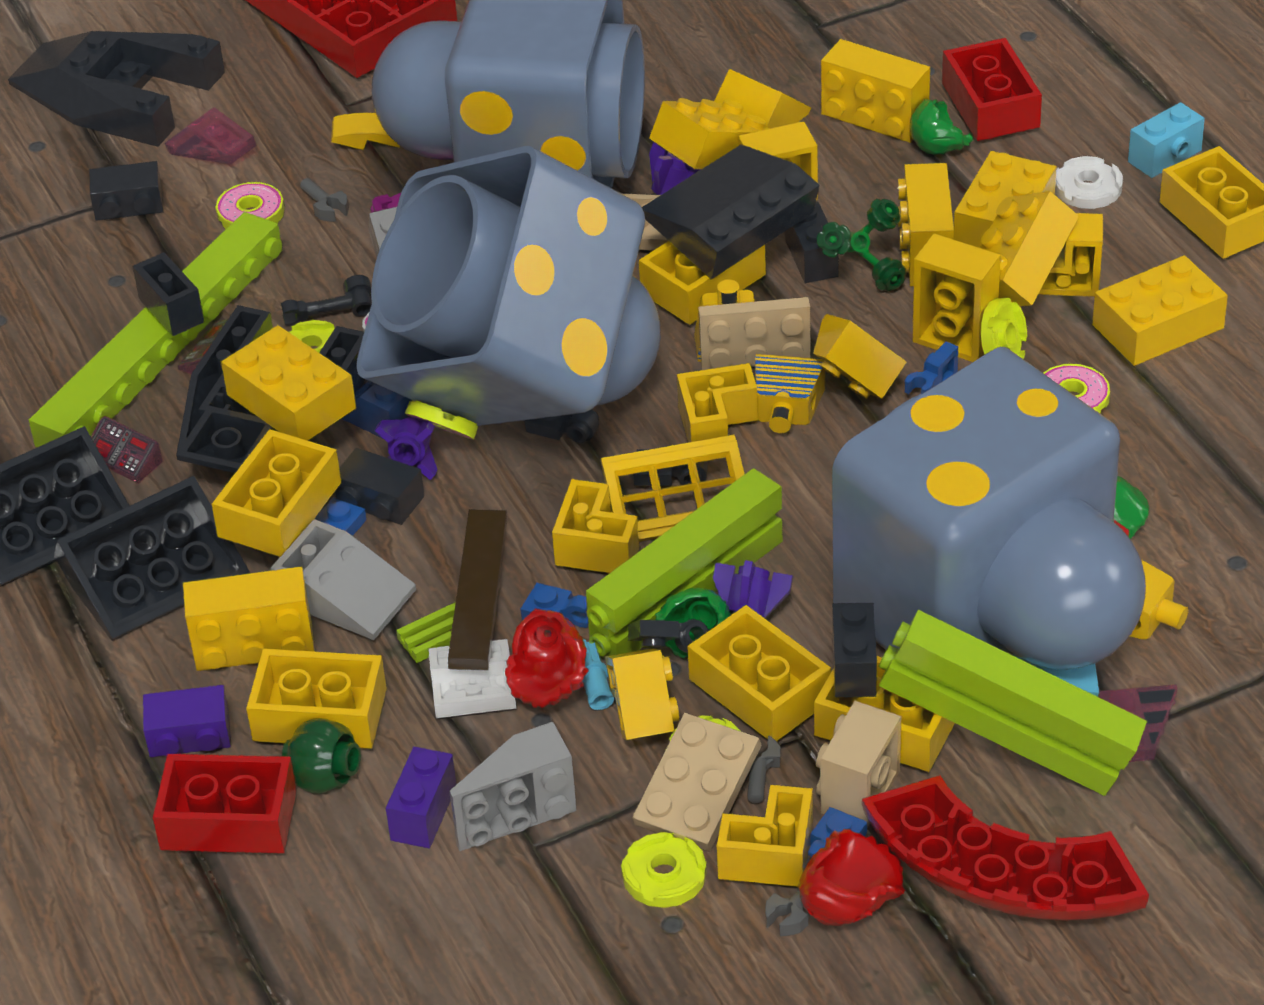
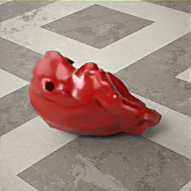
[505,608,589,708]
[798,829,905,926]

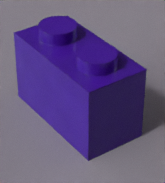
[143,685,231,757]
[385,746,457,849]

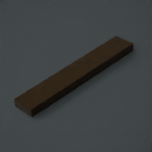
[448,509,507,670]

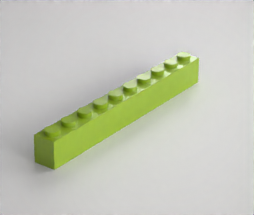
[29,212,282,447]

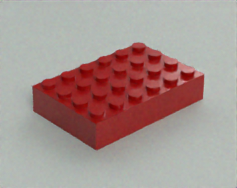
[246,0,458,78]

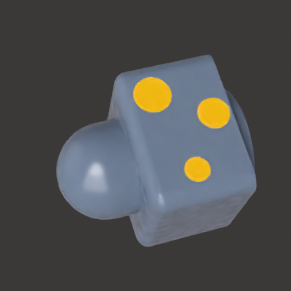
[371,0,645,189]
[357,146,661,426]
[832,347,1146,670]

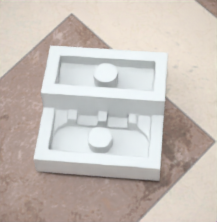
[429,639,516,718]

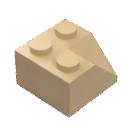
[816,701,901,828]

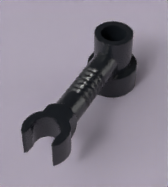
[281,275,372,326]

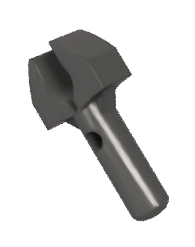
[300,178,349,222]
[747,735,781,804]
[765,890,808,936]

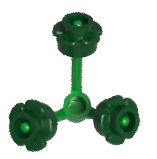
[817,198,906,291]

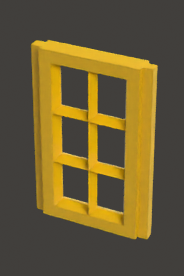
[601,435,744,542]

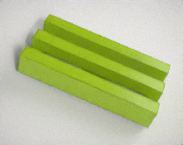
[396,602,456,663]

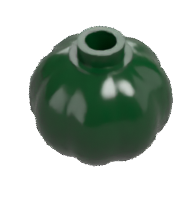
[282,718,361,794]

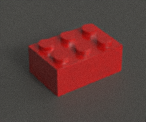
[942,38,1042,141]
[153,754,297,853]

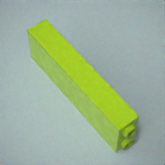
[586,468,783,657]
[878,610,1147,796]

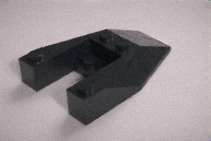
[8,31,225,147]
[176,305,365,473]

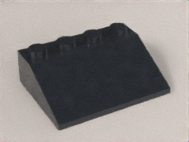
[642,144,820,280]
[0,426,130,587]
[54,476,250,641]

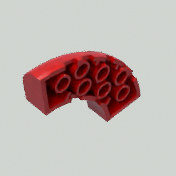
[862,775,1149,921]

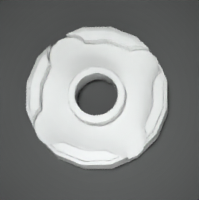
[1055,156,1123,209]

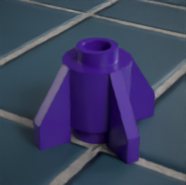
[649,142,701,195]
[375,417,437,480]
[713,560,794,619]

